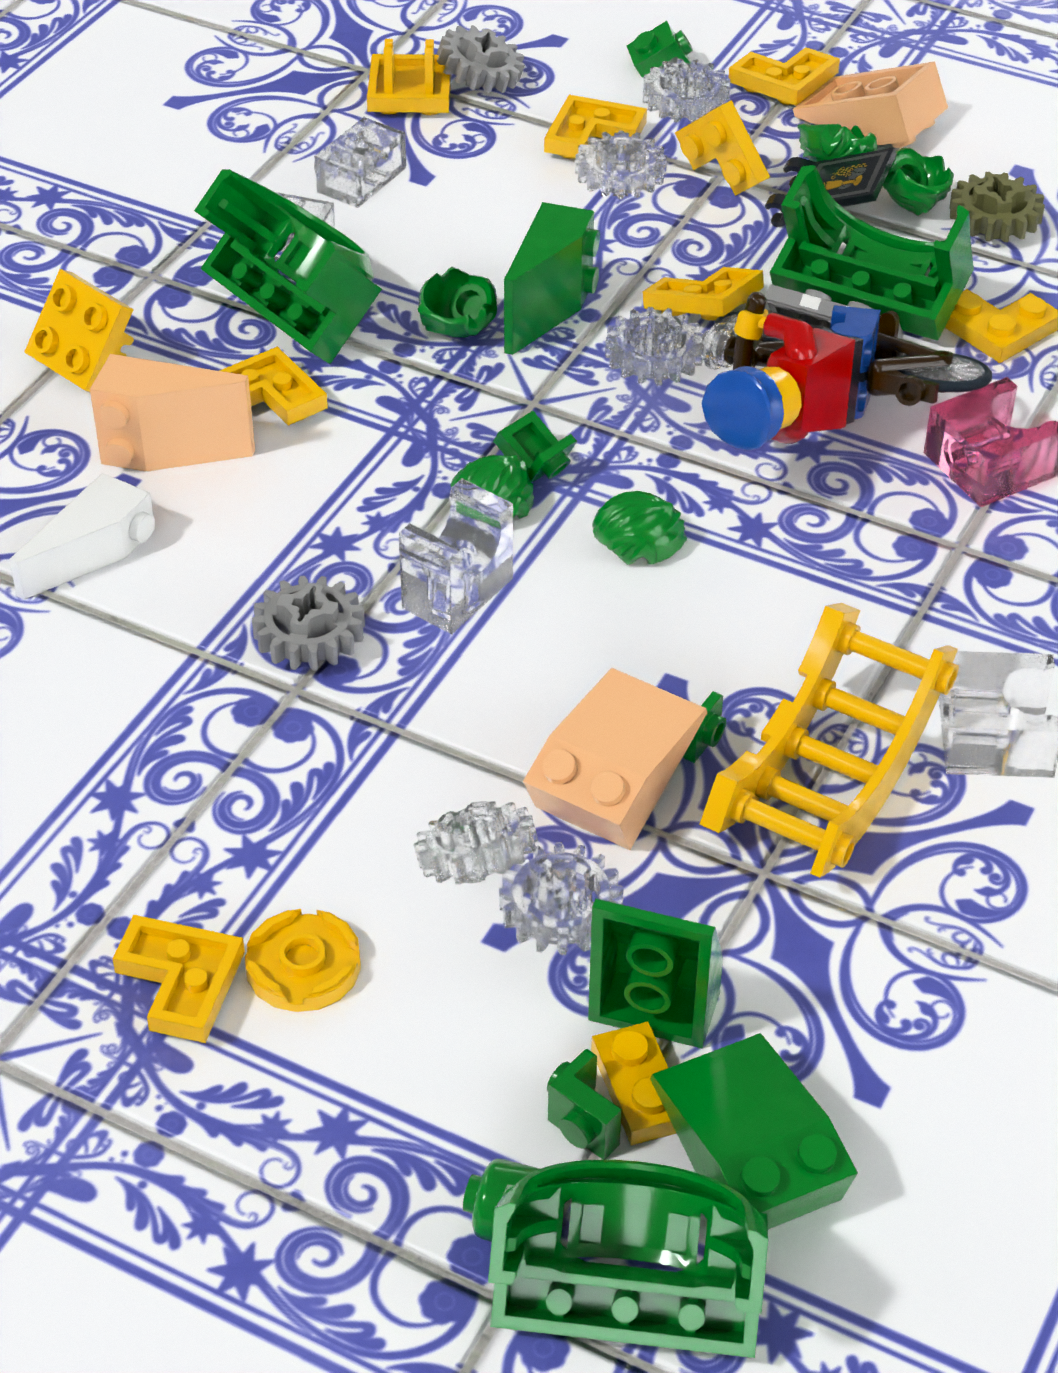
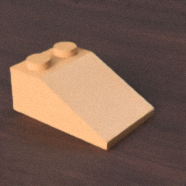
[792,61,948,148]
[90,354,255,471]
[523,668,707,850]

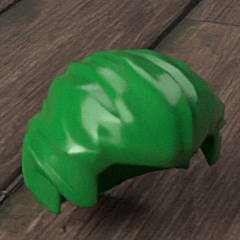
[797,123,878,162]
[883,148,954,216]
[418,267,497,338]
[450,455,534,528]
[592,491,687,565]

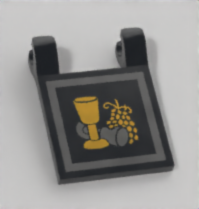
[765,147,897,227]

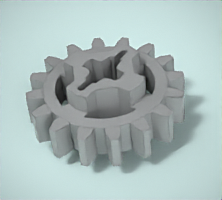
[437,25,525,93]
[252,576,365,670]

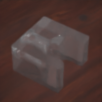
[399,479,513,634]
[938,651,1058,778]

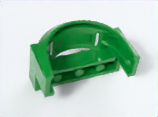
[769,165,974,341]
[194,169,382,364]
[488,1160,769,1358]

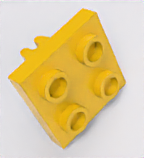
[367,39,452,115]
[24,269,134,392]

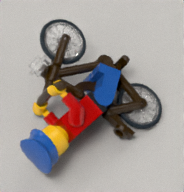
[699,292,992,450]

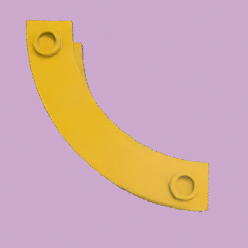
[699,603,959,878]

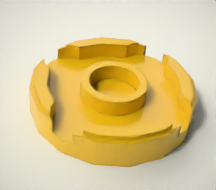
[245,909,361,1012]

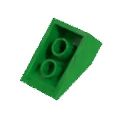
[504,202,600,355]
[588,898,723,1049]
[650,1033,858,1230]

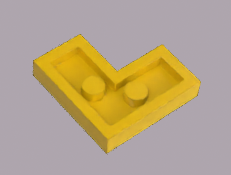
[728,47,840,106]
[544,95,647,159]
[675,100,770,196]
[642,267,764,321]
[945,289,1058,363]
[220,346,328,425]
[112,915,245,1043]
[591,1022,676,1146]

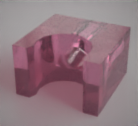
[923,377,1058,507]

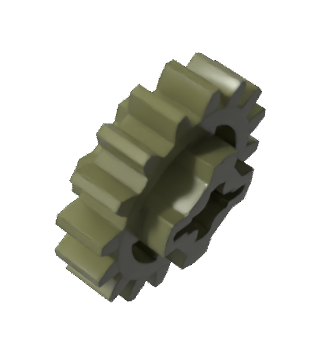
[949,172,1045,242]

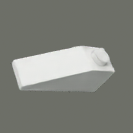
[9,473,155,600]

